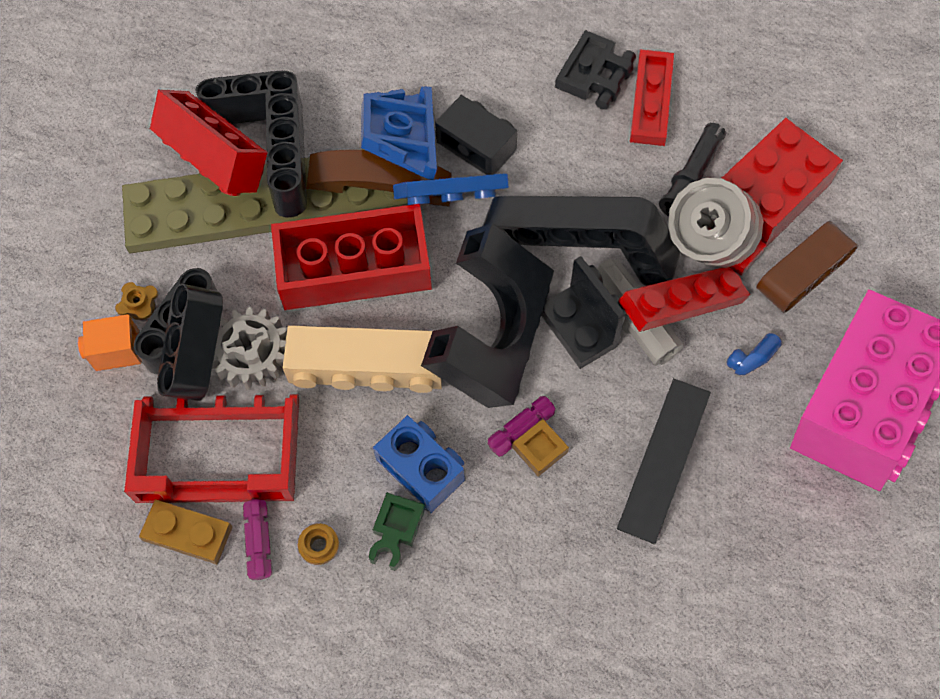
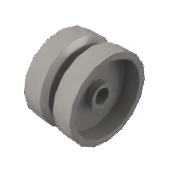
[668,178,764,268]

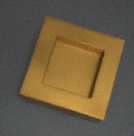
[512,419,569,477]

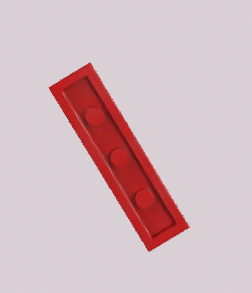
[618,267,751,332]

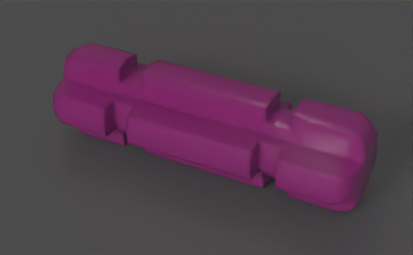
[487,396,556,457]
[243,499,272,580]

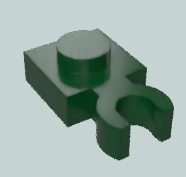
[369,492,425,571]

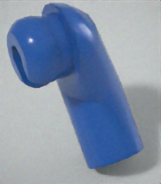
[726,333,782,375]

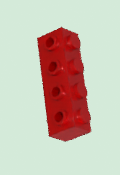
[149,89,268,196]

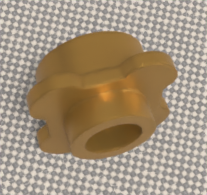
[115,282,158,320]

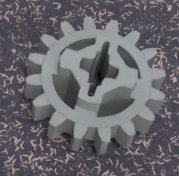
[212,307,287,390]

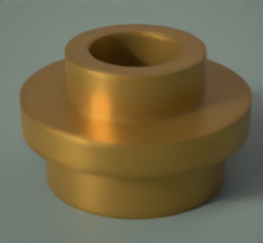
[298,523,339,565]

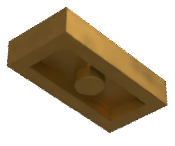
[139,499,233,564]

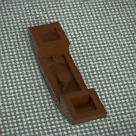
[306,150,452,207]

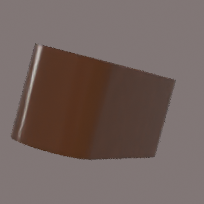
[756,221,859,313]

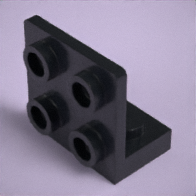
[541,256,626,369]

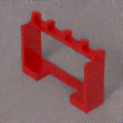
[124,394,299,503]

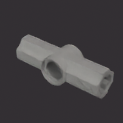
[597,258,684,366]

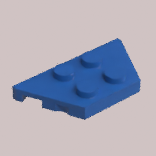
[361,86,437,180]

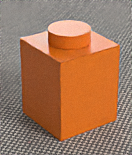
[78,314,141,371]

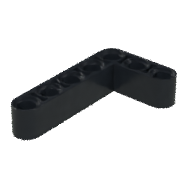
[195,70,307,218]
[482,196,680,286]

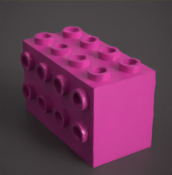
[790,289,940,492]

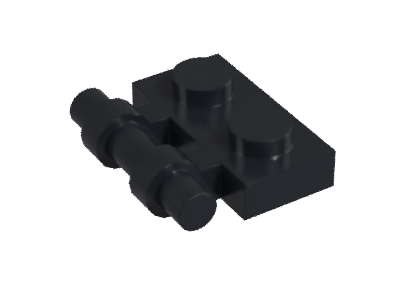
[555,30,636,110]

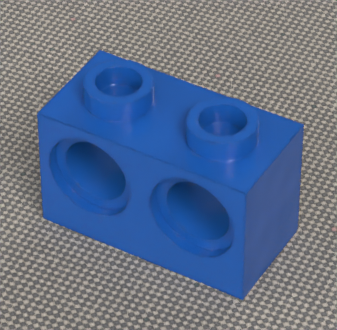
[373,415,465,513]

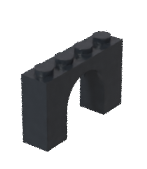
[421,224,555,408]

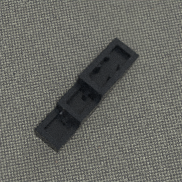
[617,378,711,544]

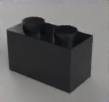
[435,94,518,175]

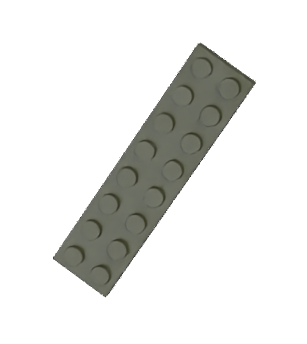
[122,149,408,254]

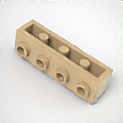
[283,325,442,393]

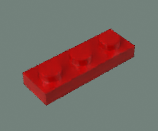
[630,49,674,146]

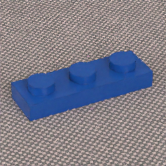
[393,173,509,205]

